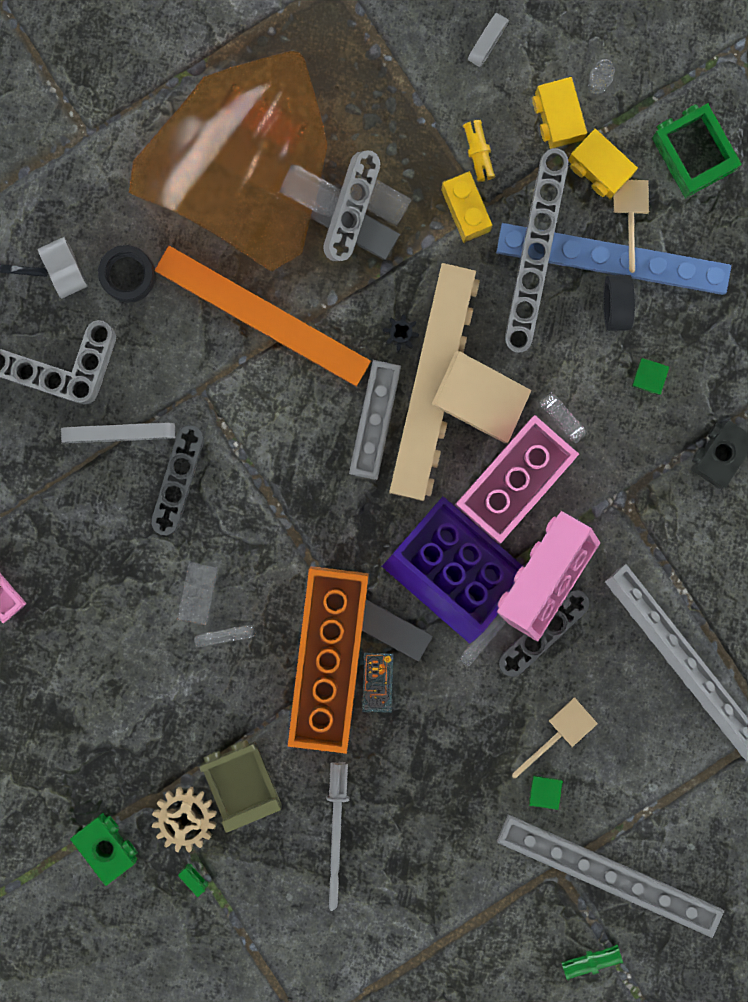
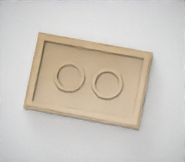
[432,351,531,443]

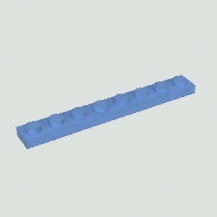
[496,223,731,295]

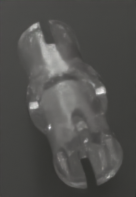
[588,59,615,94]

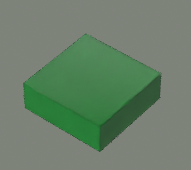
[632,358,669,395]
[529,775,563,810]
[178,863,208,898]

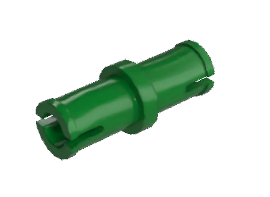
[561,944,623,981]

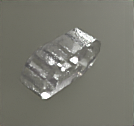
[540,392,587,443]

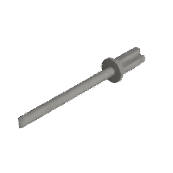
[326,762,350,911]

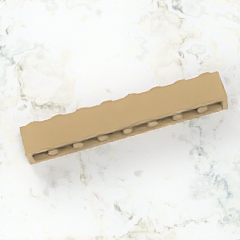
[389,263,480,501]

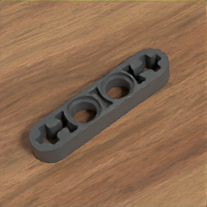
[151,425,204,536]
[498,590,590,677]

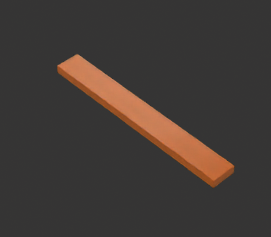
[154,246,371,387]

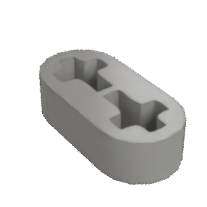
[468,12,509,67]

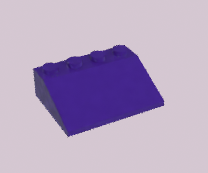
[381,496,524,644]

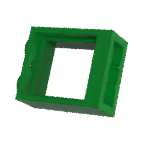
[652,103,742,199]

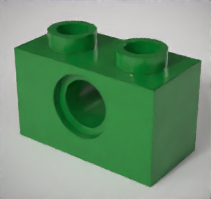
[70,813,138,886]

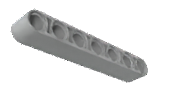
[505,148,568,352]

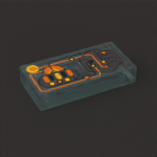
[362,652,393,713]

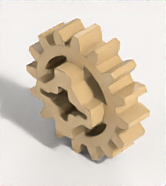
[152,787,217,852]

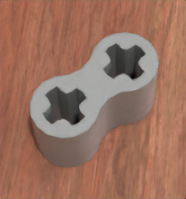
[38,237,88,299]

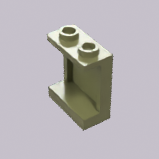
[199,739,282,833]

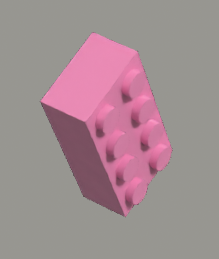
[455,415,579,543]
[497,511,600,642]

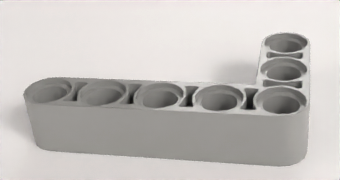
[0,320,116,405]

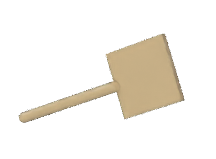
[613,180,649,273]
[512,697,598,778]

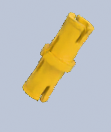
[463,120,496,182]

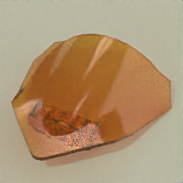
[129,51,328,271]

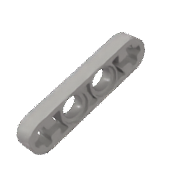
[323,150,380,261]
[61,423,176,443]

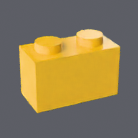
[532,77,587,149]
[568,128,638,199]
[441,171,493,243]

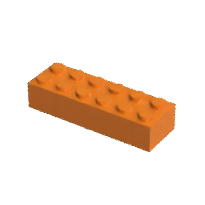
[288,566,369,754]

